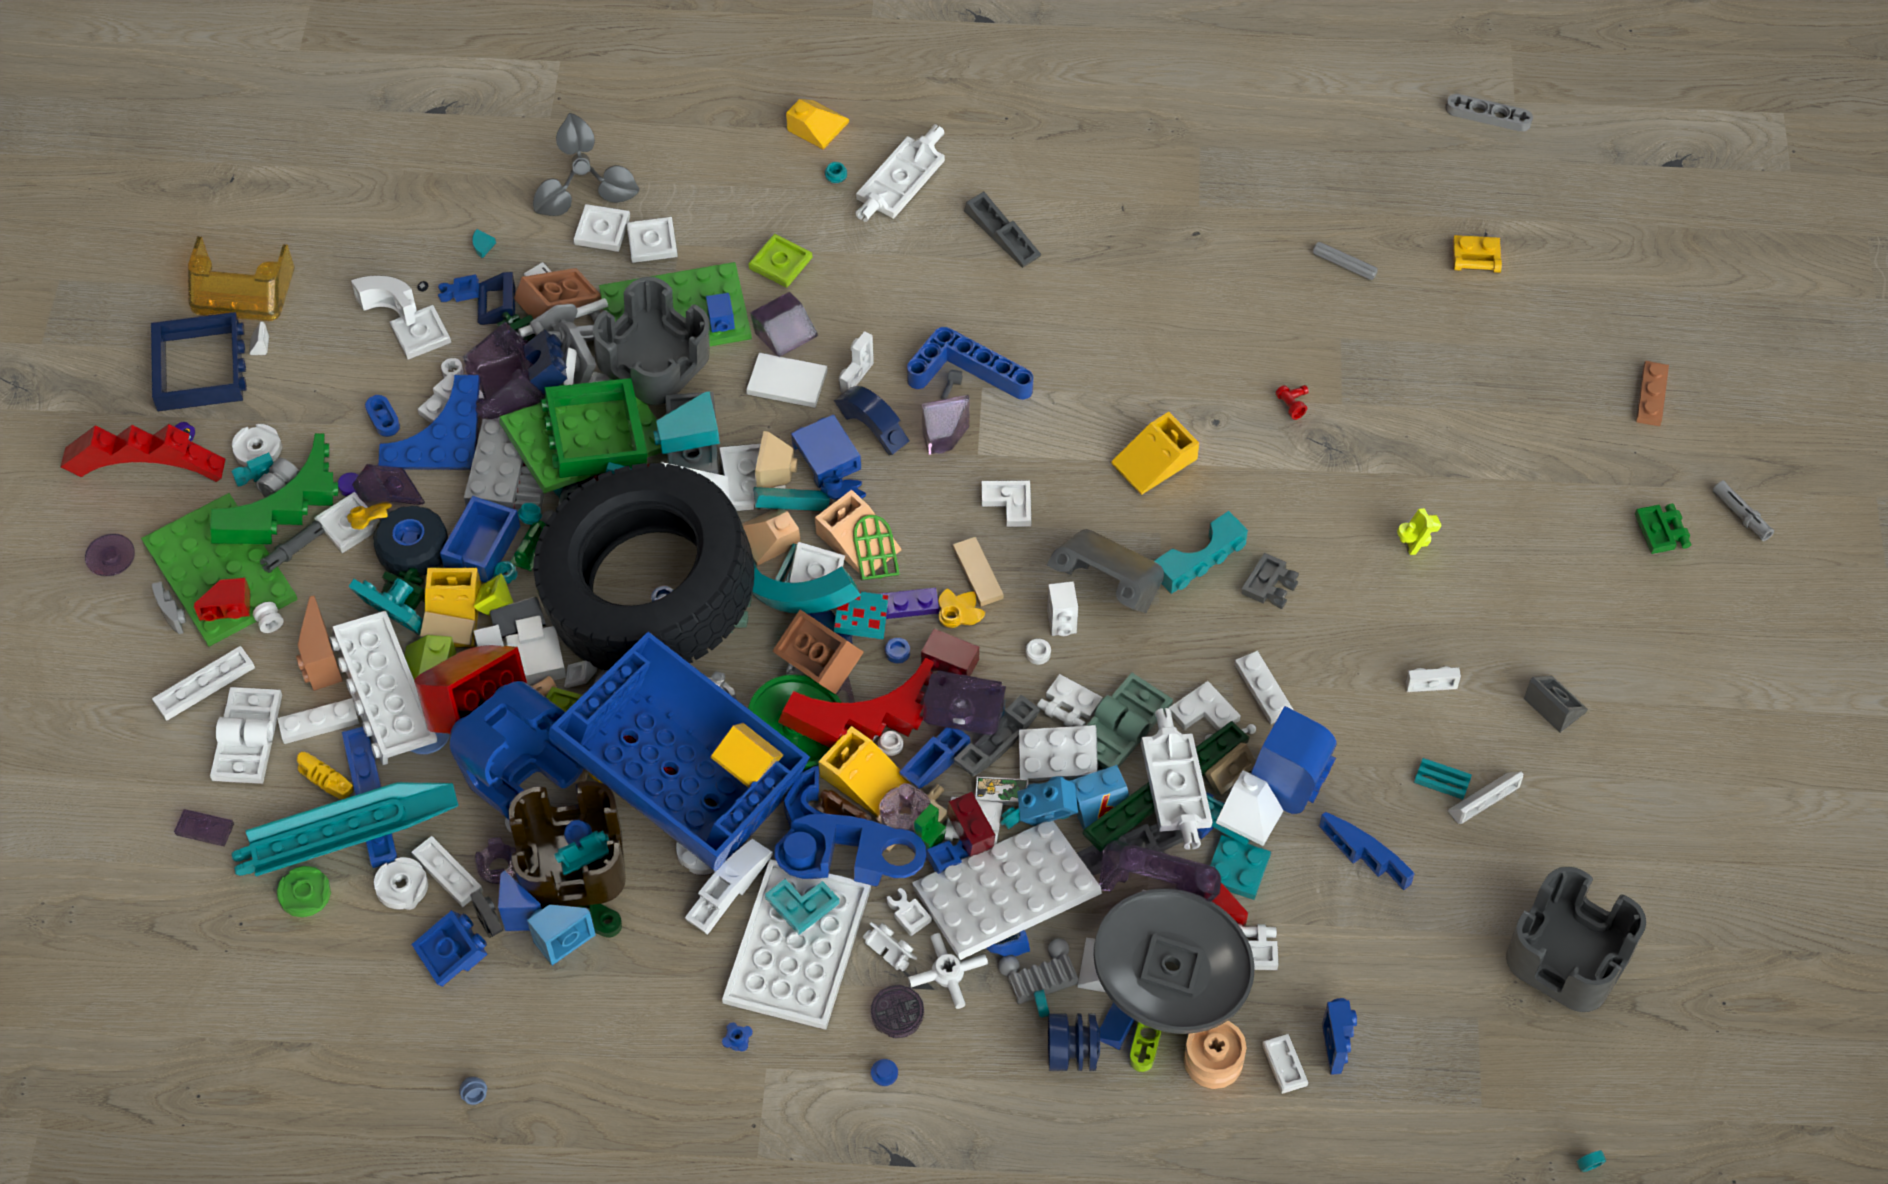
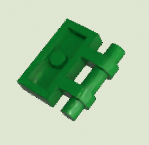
[1635,503,1691,554]

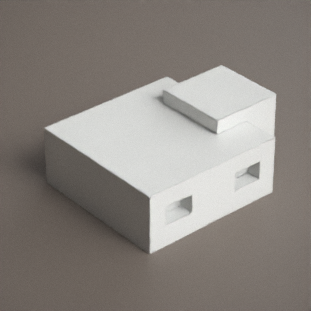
[506,615,566,685]

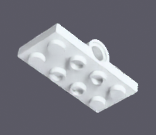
[210,687,282,784]

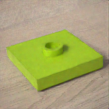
[749,233,813,288]

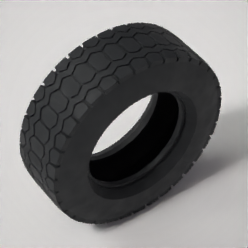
[533,463,754,671]

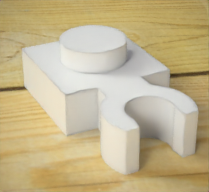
[887,888,932,936]

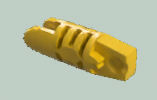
[297,751,354,800]

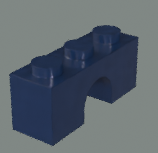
[523,329,568,395]

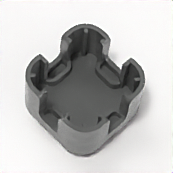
[593,277,710,405]
[1506,867,1646,1012]

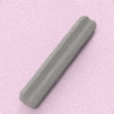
[1313,242,1378,280]

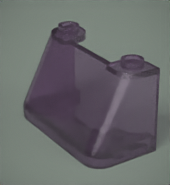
[463,322,545,419]
[1099,840,1221,902]

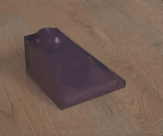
[922,395,970,455]
[352,464,425,505]

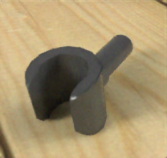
[941,370,963,400]

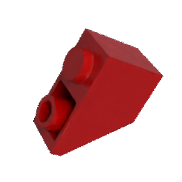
[194,578,250,621]

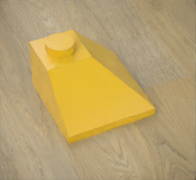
[786,99,849,150]

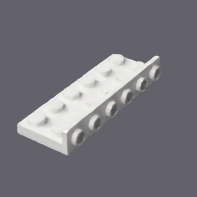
[329,611,437,765]

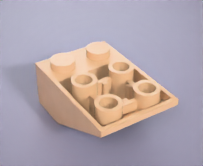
[815,490,901,577]

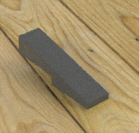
[964,191,1041,268]

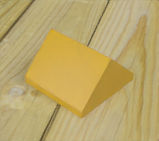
[711,723,784,788]

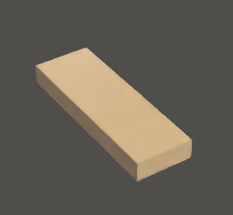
[953,537,1004,607]

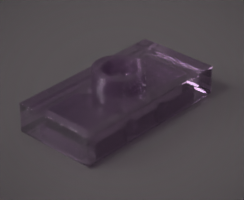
[174,809,234,847]

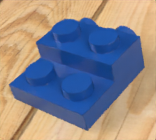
[411,910,488,987]
[1322,998,1357,1075]

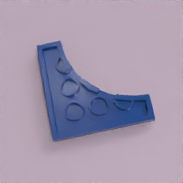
[378,375,480,470]

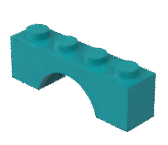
[1154,511,1248,594]

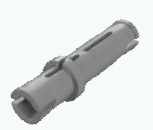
[1713,480,1774,541]

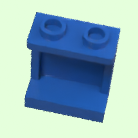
[791,414,861,488]

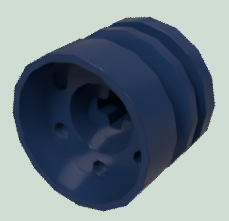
[1048,1013,1100,1071]

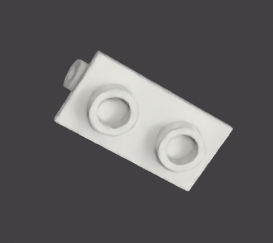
[863,922,917,971]

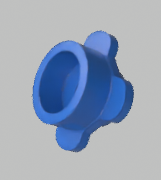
[722,1022,753,1051]

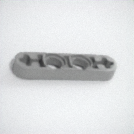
[1446,94,1533,132]

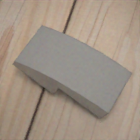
[152,582,186,634]

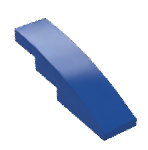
[1319,812,1415,890]

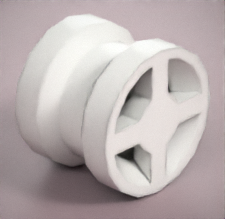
[253,602,284,633]

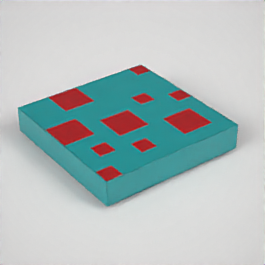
[834,591,889,639]

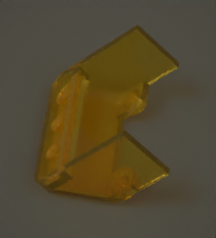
[188,236,295,321]

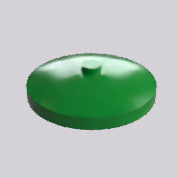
[748,675,842,771]

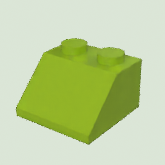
[404,635,456,679]

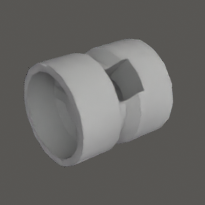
[256,458,300,497]

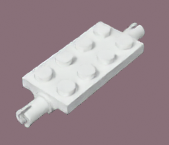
[856,124,945,222]
[1141,708,1212,850]

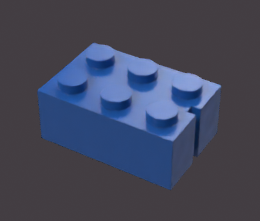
[440,496,521,583]

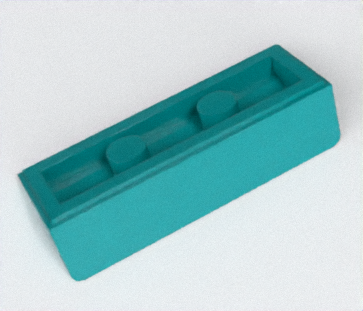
[753,487,830,511]

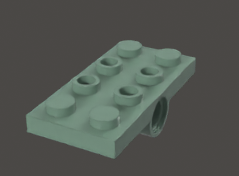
[1086,673,1173,769]

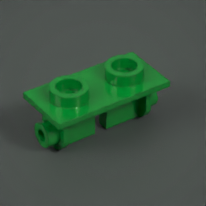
[510,520,546,571]

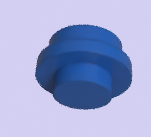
[871,1059,898,1086]

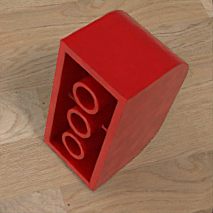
[414,645,527,734]

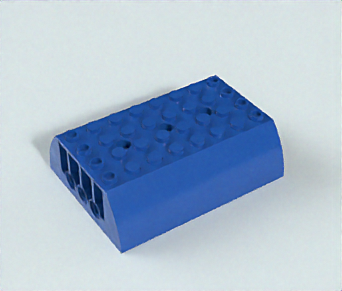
[548,632,810,871]

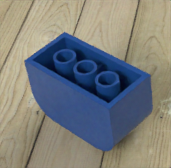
[1251,706,1337,814]

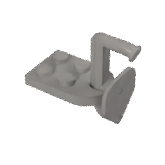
[530,304,601,384]

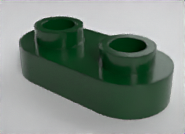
[577,904,622,938]

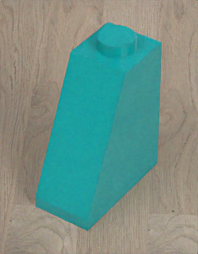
[653,391,720,454]

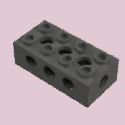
[666,392,719,475]

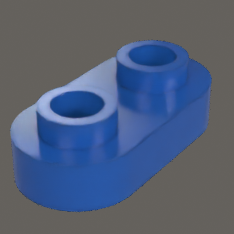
[365,395,400,437]

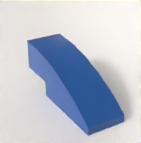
[899,723,971,789]

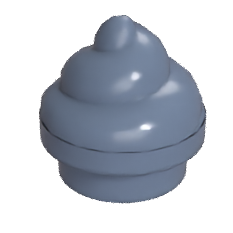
[459,1077,487,1105]

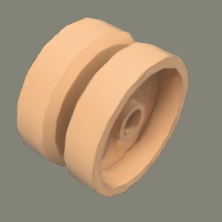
[1184,1021,1247,1089]

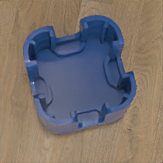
[450,681,584,820]

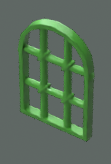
[853,515,900,581]

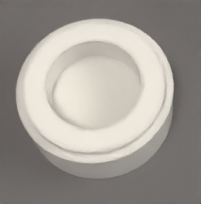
[1026,639,1051,665]

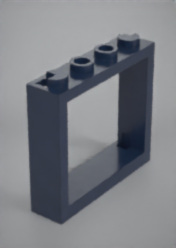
[151,312,247,412]

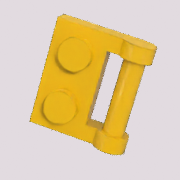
[1453,235,1502,273]

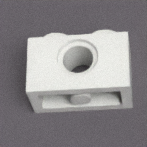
[1047,582,1078,636]

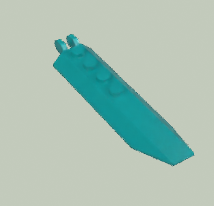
[231,782,459,876]

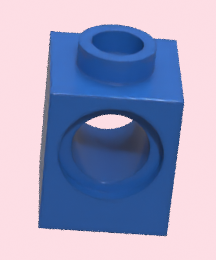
[706,293,735,332]

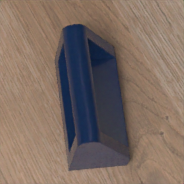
[477,272,516,325]

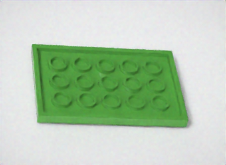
[599,262,752,346]
[499,398,662,493]
[141,493,298,647]

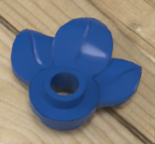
[821,477,866,500]

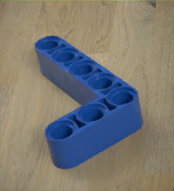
[907,327,1033,400]

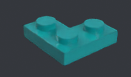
[765,879,840,935]

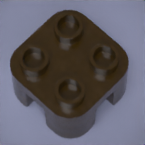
[509,781,626,909]

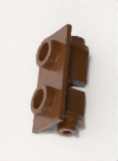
[815,789,872,820]

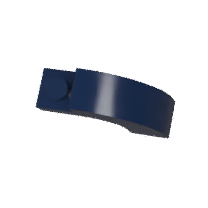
[833,386,910,455]

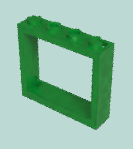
[541,378,647,478]

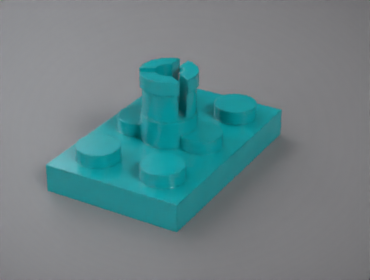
[348,578,423,637]

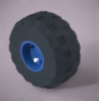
[373,505,448,577]

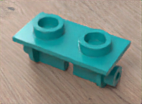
[554,831,609,875]

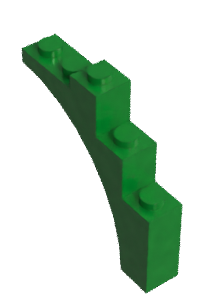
[210,433,338,544]

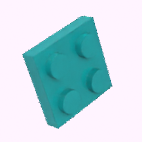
[1205,835,1271,900]

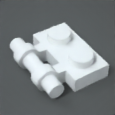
[1037,674,1103,727]
[1238,924,1278,970]

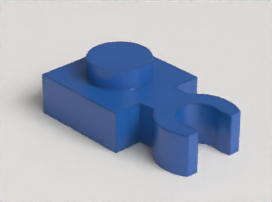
[438,274,479,302]
[926,840,969,874]

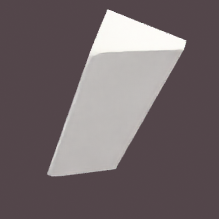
[1448,772,1524,824]

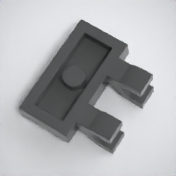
[1241,553,1299,609]

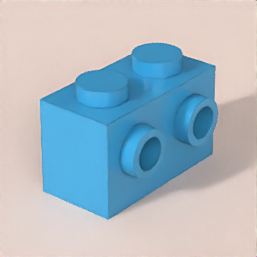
[1017,776,1078,826]

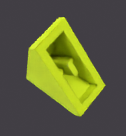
[474,574,513,616]

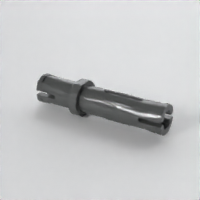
[260,520,325,573]

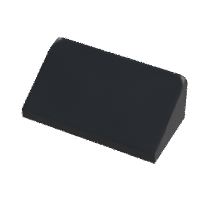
[490,597,546,639]

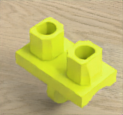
[1397,508,1441,555]

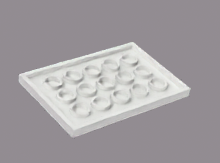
[912,821,1102,960]
[722,859,871,1030]

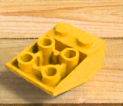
[1111,412,1199,495]
[425,568,481,647]
[819,726,911,817]

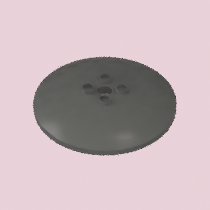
[1093,889,1255,1034]

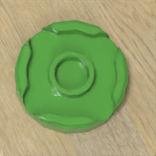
[277,866,331,917]

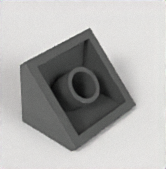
[1524,676,1588,733]

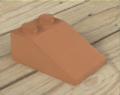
[514,268,601,319]
[296,596,343,691]
[772,610,864,694]

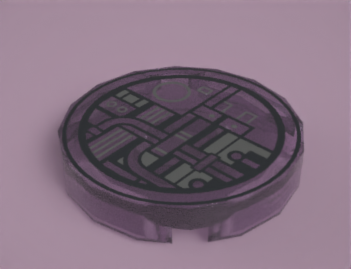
[871,985,924,1038]

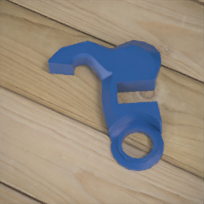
[774,766,926,887]

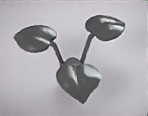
[533,113,639,216]

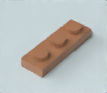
[1636,361,1669,426]

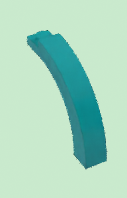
[752,562,861,614]

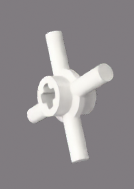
[908,933,988,1009]

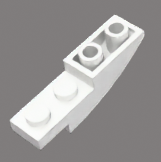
[685,839,773,935]

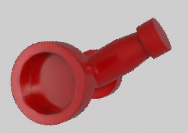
[1275,385,1309,420]

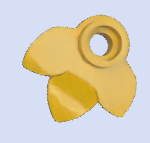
[347,502,392,529]
[938,589,985,628]

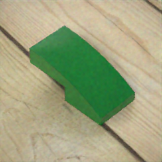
[914,803,946,850]

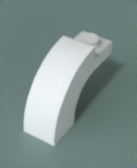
[351,276,417,326]

